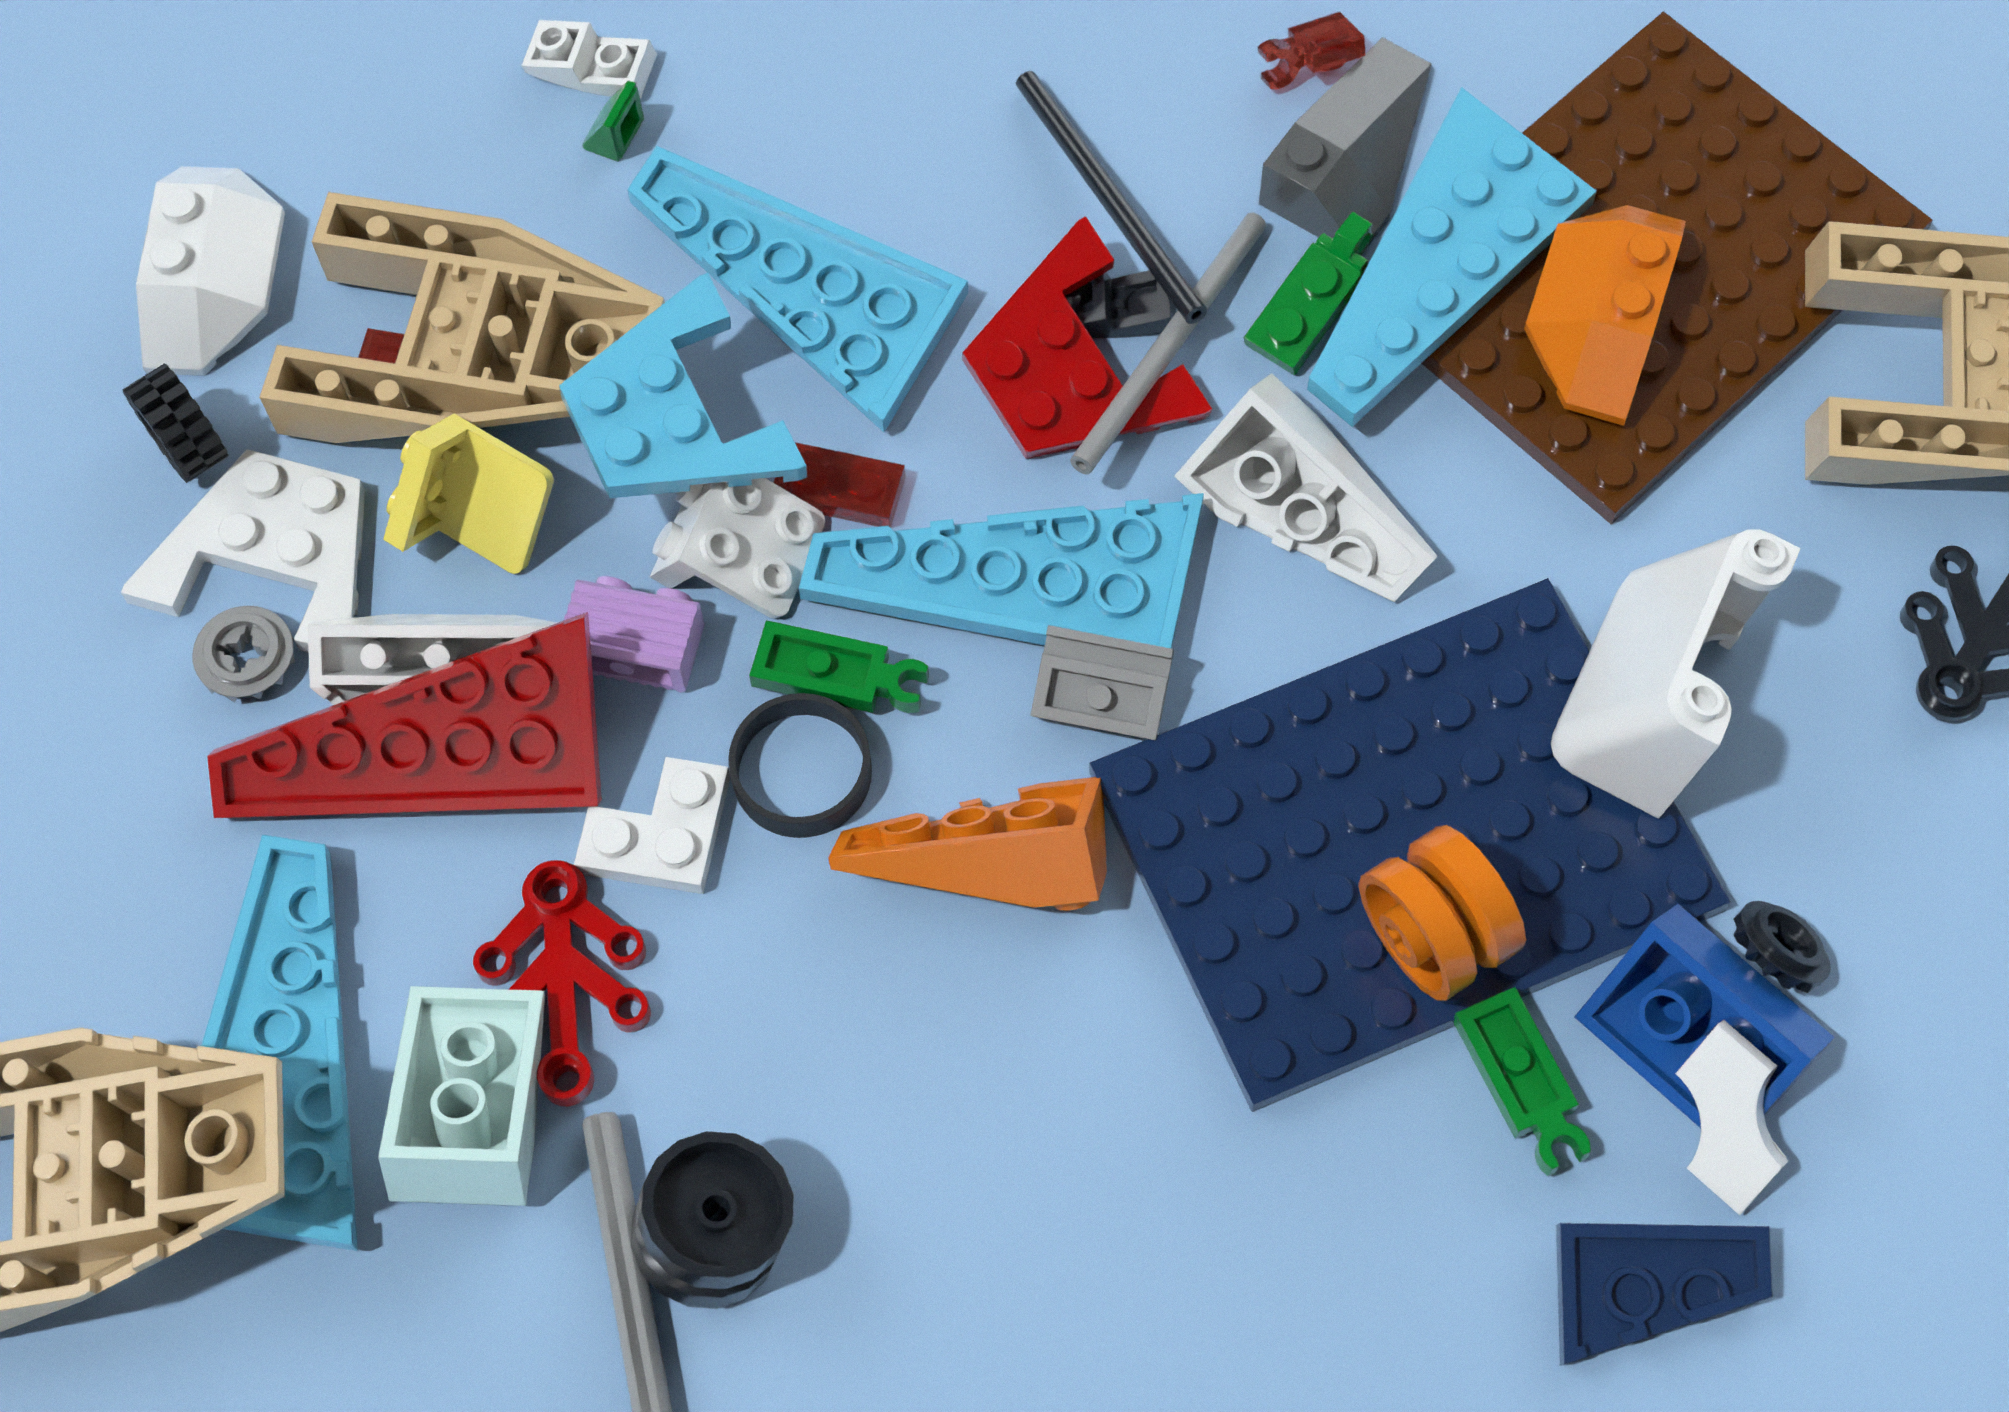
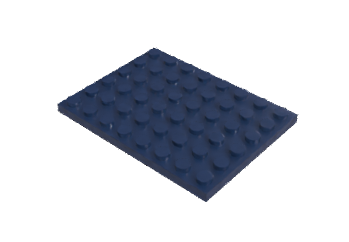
[1089,578,1730,1112]

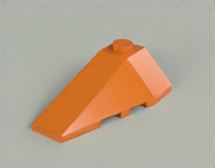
[828,777,1107,911]

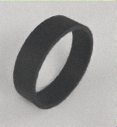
[728,693,872,838]

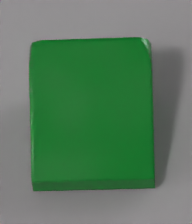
[582,80,644,162]

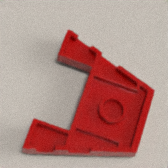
[962,216,1212,459]

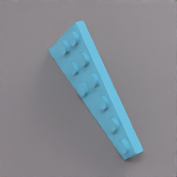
[1307,87,1597,427]
[627,146,968,432]

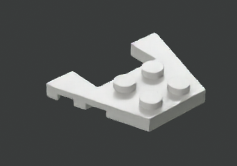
[121,449,365,653]

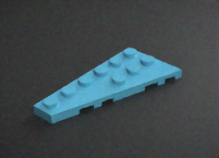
[799,493,1204,649]
[201,834,358,1251]

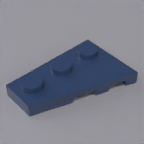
[1556,1223,1772,1366]

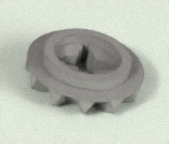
[192,606,295,703]

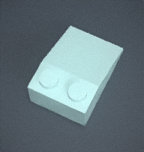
[378,986,545,1206]

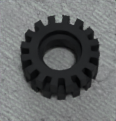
[122,363,229,483]

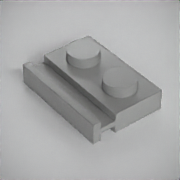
[1030,625,1174,740]

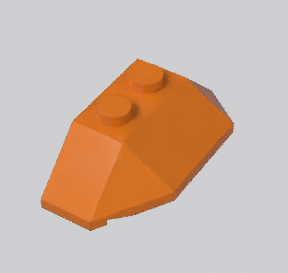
[1524,205,1686,426]

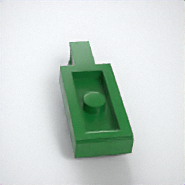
[1243,211,1374,375]

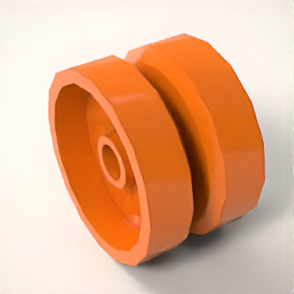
[1358,825,1526,1001]

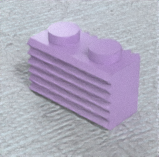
[564,576,705,693]

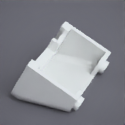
[1551,529,1801,819]

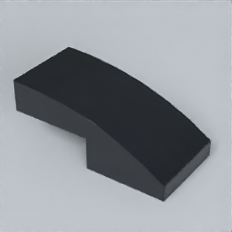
[1065,270,1177,339]

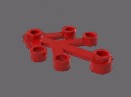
[473,860,651,1106]

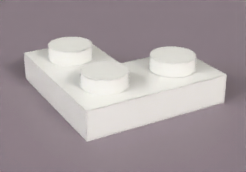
[574,757,730,894]

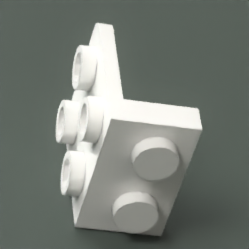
[650,478,825,619]

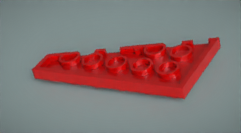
[207,612,602,818]

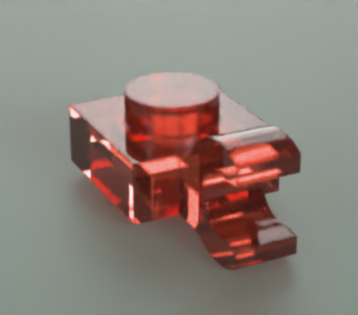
[1257,11,1366,89]

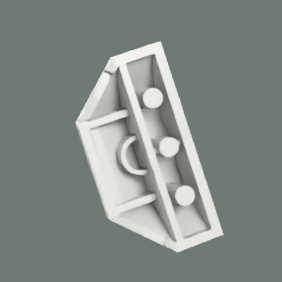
[136,166,285,376]
[308,614,558,705]

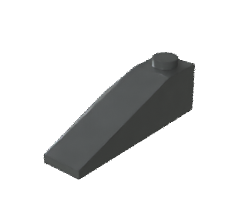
[1259,37,1432,255]

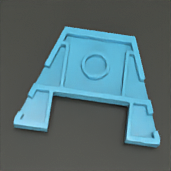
[559,273,807,498]

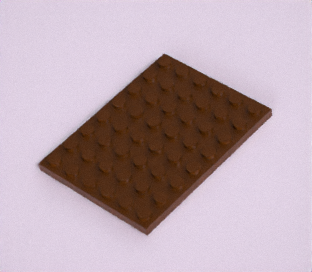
[1362,11,1933,525]

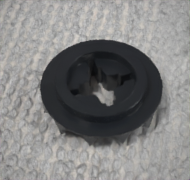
[1733,901,1831,993]

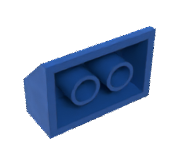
[1574,904,1835,1128]

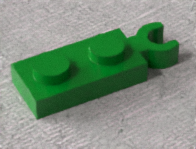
[749,620,929,713]
[1454,987,1591,1176]

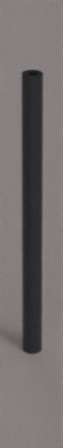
[1016,71,1207,324]

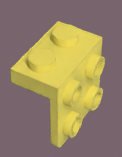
[383,413,554,574]

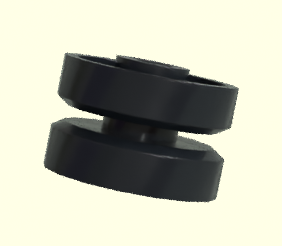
[631,1131,794,1309]

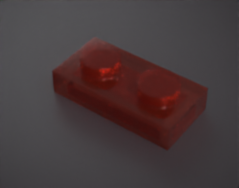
[773,442,906,528]

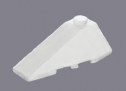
[1174,373,1437,602]

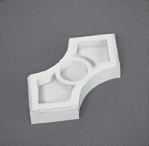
[1675,1020,1788,1215]

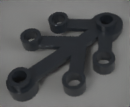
[1900,545,2009,721]

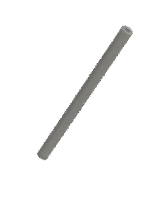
[1070,213,1266,474]

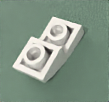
[521,20,657,99]

